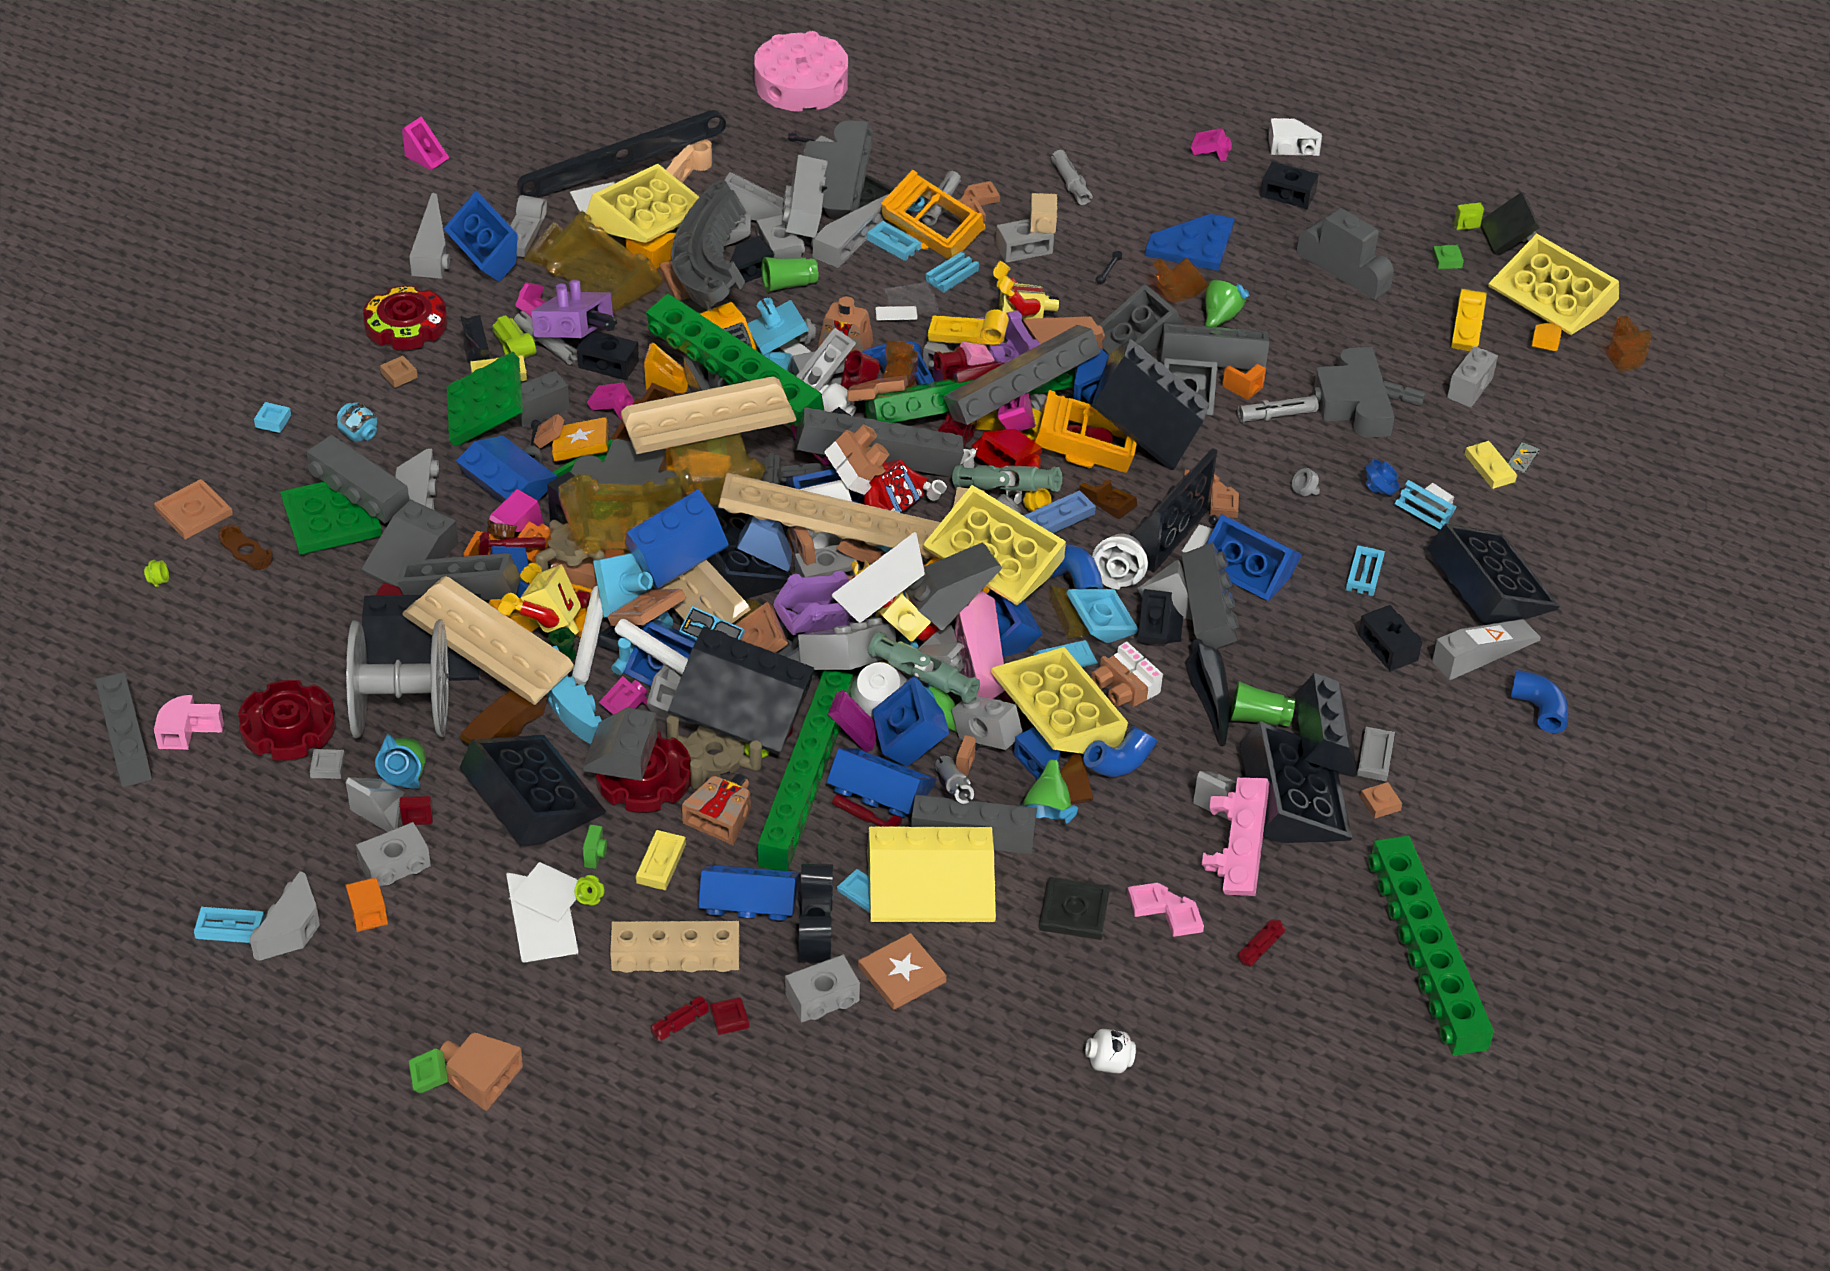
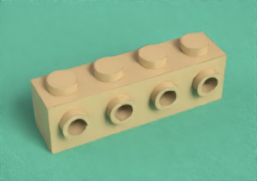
[610,921,740,973]

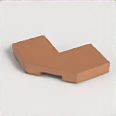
[958,181,1000,223]
[847,375,908,401]
[1184,470,1239,518]
[787,525,816,565]

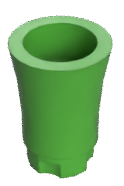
[761,257,819,293]
[1230,681,1295,727]

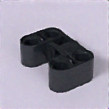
[799,864,833,962]

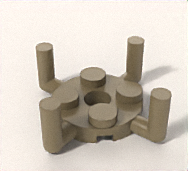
[535,517,623,572]
[667,715,762,790]

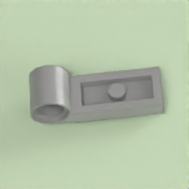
[510,195,547,257]

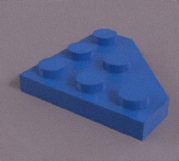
[1145,214,1235,271]

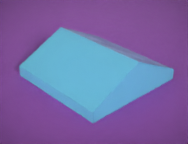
[1066,589,1139,643]

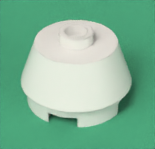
[1092,534,1148,590]
[851,662,907,719]

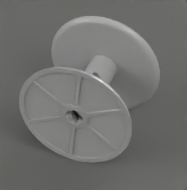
[346,619,449,739]

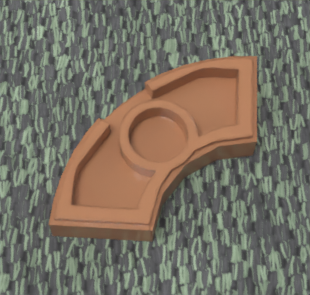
[837,538,887,564]

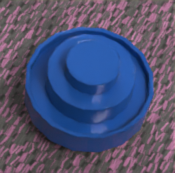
[1365,459,1400,496]

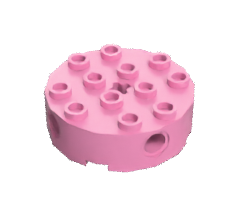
[754,31,848,111]

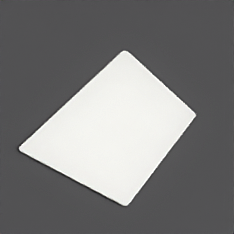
[832,532,925,623]
[506,873,578,962]

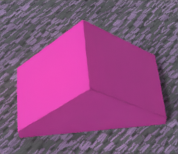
[402,116,449,170]
[998,392,1036,431]
[489,489,544,532]

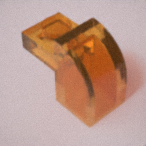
[1153,257,1208,303]
[1607,315,1652,373]
[883,340,918,387]

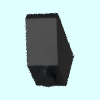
[729,236,774,288]

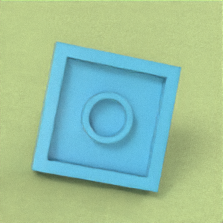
[748,298,809,355]
[593,553,653,618]

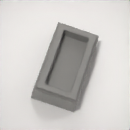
[1357,727,1395,781]

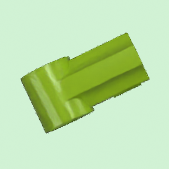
[492,315,536,359]

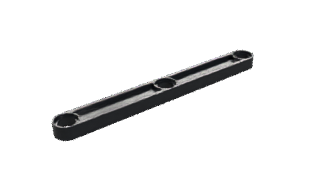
[517,110,726,198]

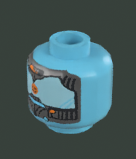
[337,402,378,442]

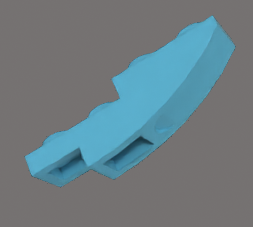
[546,646,602,744]

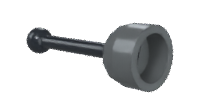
[523,420,543,464]

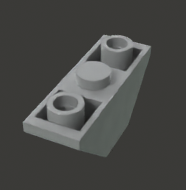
[395,449,439,510]
[250,872,320,961]

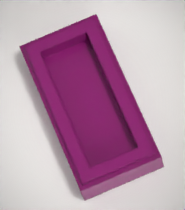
[828,690,878,752]

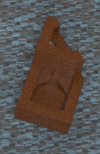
[1079,480,1137,519]
[1060,753,1093,804]

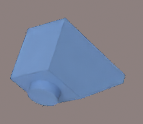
[737,515,792,572]

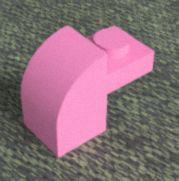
[154,695,224,750]

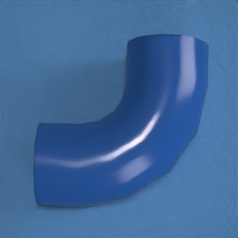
[1051,544,1103,589]
[1511,670,1569,733]
[1083,726,1158,777]

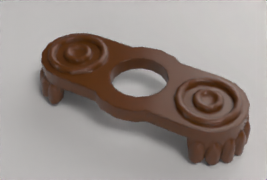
[487,519,517,538]
[218,524,272,570]

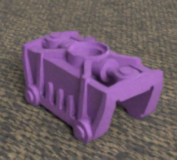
[976,311,1040,363]
[773,571,865,635]

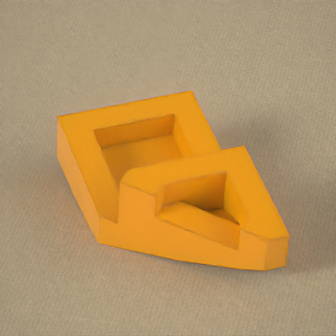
[1532,323,1562,351]

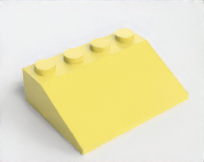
[585,164,699,243]
[1489,234,1619,335]
[923,485,1066,605]
[990,647,1128,754]
[867,827,996,922]

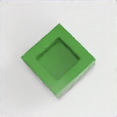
[1432,245,1464,269]
[583,825,608,869]
[409,1049,448,1093]

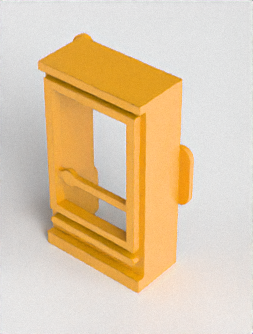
[881,170,985,259]
[1034,390,1137,473]

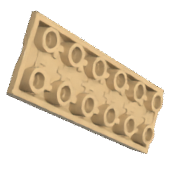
[621,377,796,454]
[626,553,751,624]
[403,576,574,705]

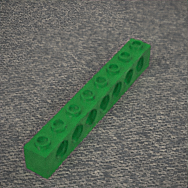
[646,294,825,427]
[864,368,1075,423]
[758,670,853,871]
[1368,836,1494,1056]

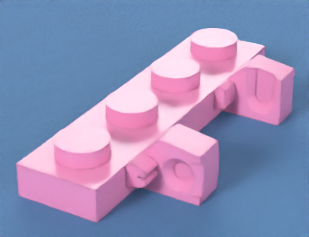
[1202,777,1270,896]

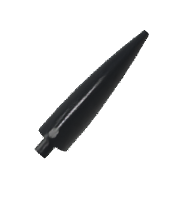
[1185,639,1229,746]

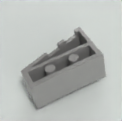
[782,155,828,238]
[798,617,896,670]

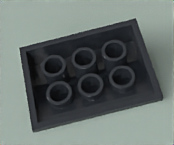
[1091,339,1209,470]
[1129,448,1218,573]
[707,504,792,600]
[1427,523,1560,625]
[362,594,481,681]
[668,626,814,755]
[1240,722,1352,843]
[459,735,606,845]

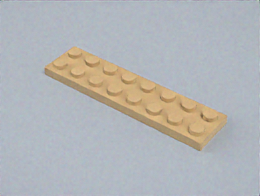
[719,473,941,559]

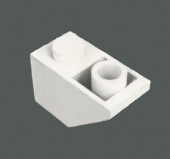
[1268,118,1322,156]

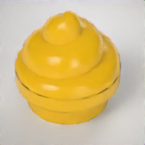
[1023,488,1051,512]

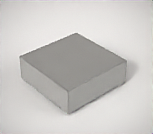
[310,749,345,779]

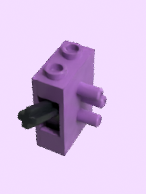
[531,280,617,338]

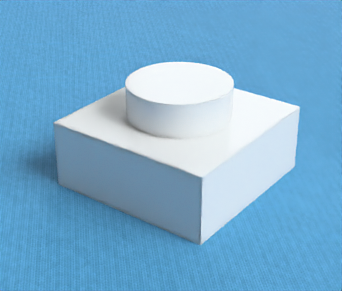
[1414,483,1454,516]

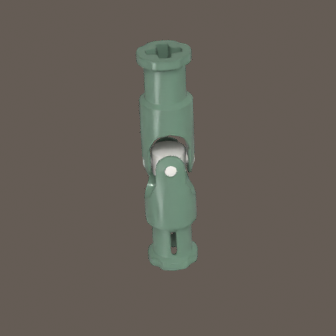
[952,465,1063,492]
[868,632,980,702]

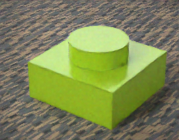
[1454,203,1484,230]

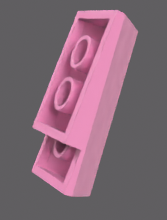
[954,591,1005,699]

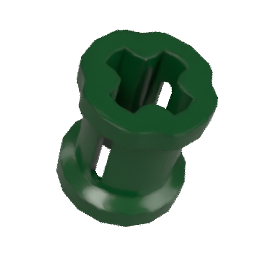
[549,627,576,662]

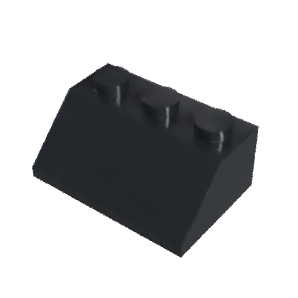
[1295,673,1358,777]

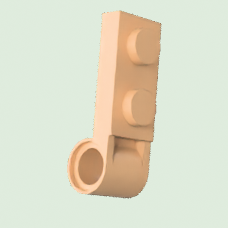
[666,139,712,183]

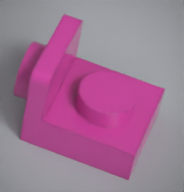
[1191,128,1231,161]
[515,283,546,316]
[587,382,634,419]
[599,676,648,715]

